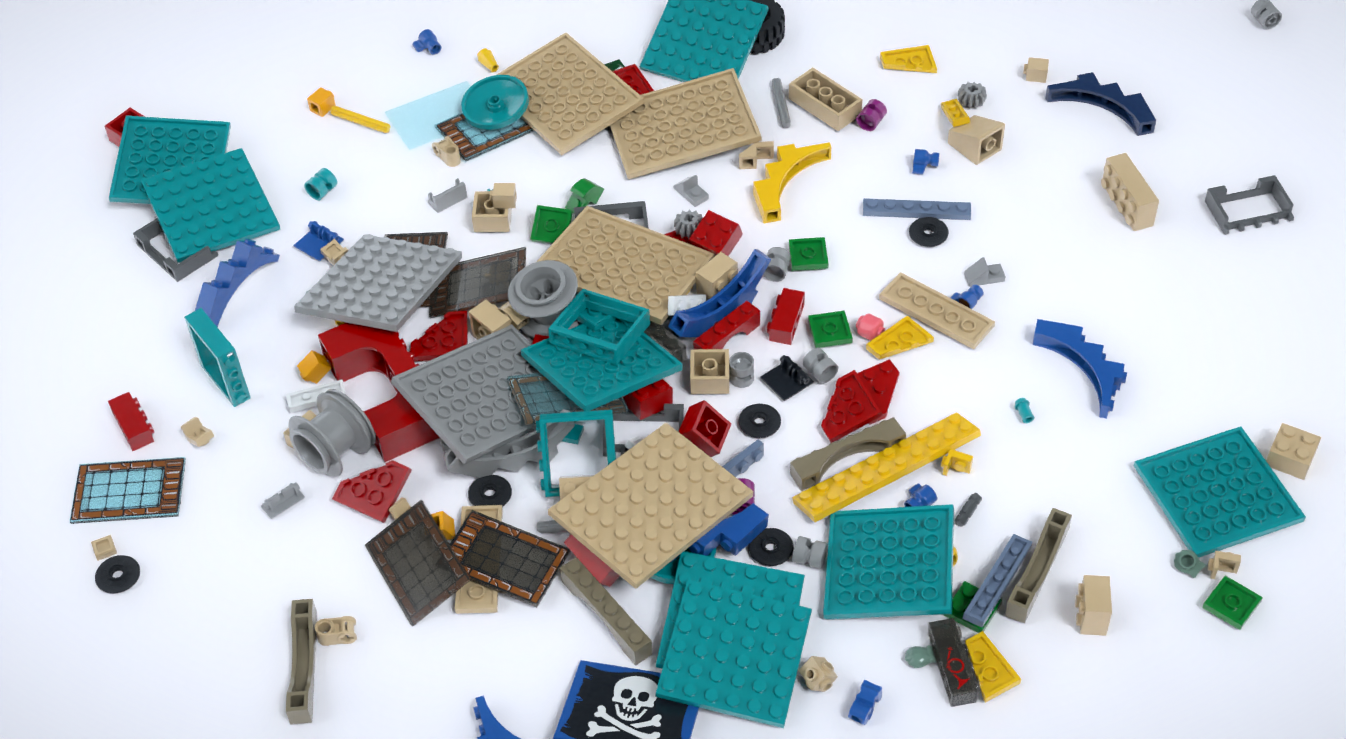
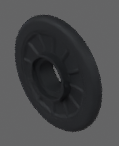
[909,217,949,247]
[738,403,781,438]
[468,475,512,507]
[749,528,794,566]
[95,555,140,594]

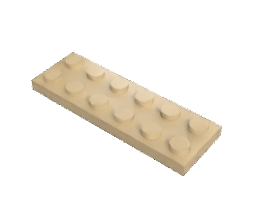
[879,272,995,349]
[455,505,503,614]

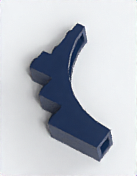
[1045,72,1156,136]

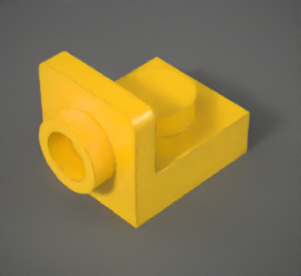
[941,449,973,476]

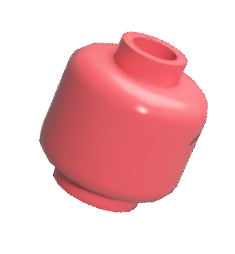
[856,313,885,341]

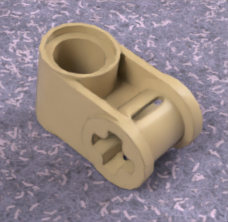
[432,136,461,167]
[315,616,357,646]

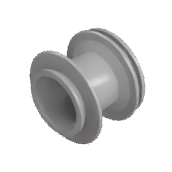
[508,260,582,340]
[288,389,376,477]

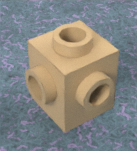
[798,656,838,692]

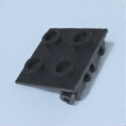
[760,355,814,401]

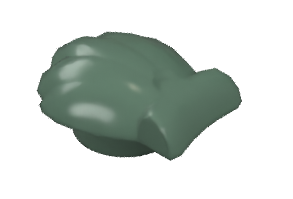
[1174,550,1206,578]
[905,645,937,668]

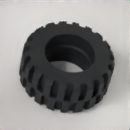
[750,0,785,55]

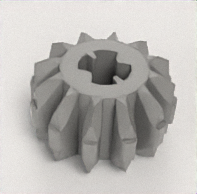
[957,81,987,109]
[674,209,703,239]

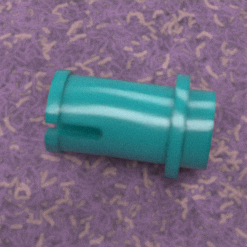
[1014,397,1035,424]

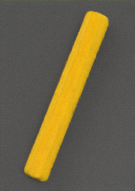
[330,106,391,133]

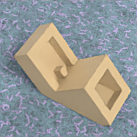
[739,141,774,169]

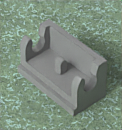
[428,178,468,213]

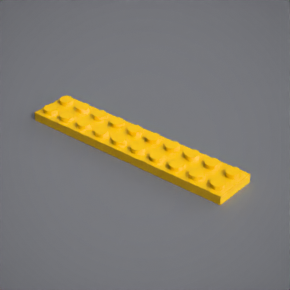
[792,412,981,522]

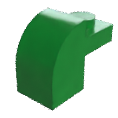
[565,178,604,213]

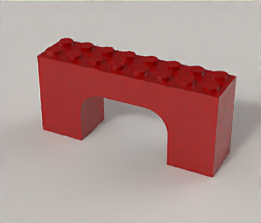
[318,322,440,462]

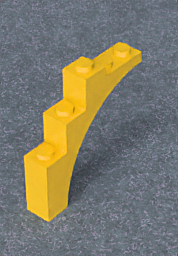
[753,142,832,224]

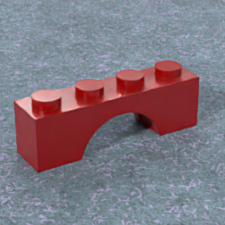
[693,301,760,350]

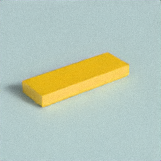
[940,99,970,127]

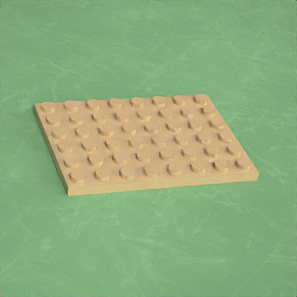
[496,32,645,155]
[610,68,762,180]
[537,206,715,325]
[548,423,754,589]

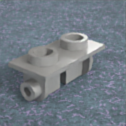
[261,482,305,519]

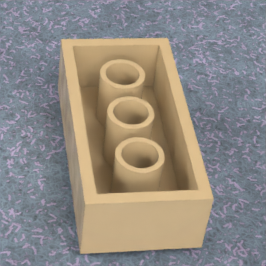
[789,67,863,131]
[1101,153,1159,231]

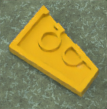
[880,45,937,73]
[866,315,934,360]
[965,631,1021,703]

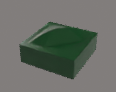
[604,59,625,71]

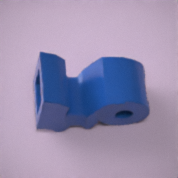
[848,679,882,725]

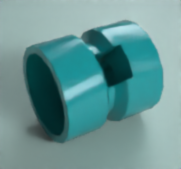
[304,168,338,201]

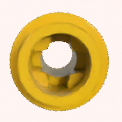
[477,48,499,72]

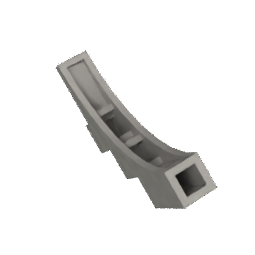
[444,409,575,478]

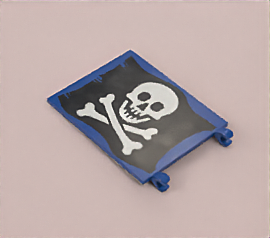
[553,660,699,739]

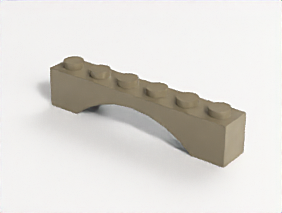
[790,417,906,491]
[1005,508,1072,623]
[560,557,653,666]
[286,598,317,725]

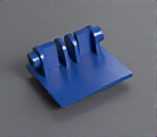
[293,221,344,261]

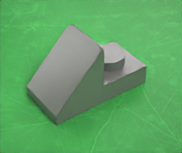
[673,175,709,207]
[964,257,1006,287]

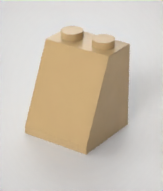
[948,115,1005,165]

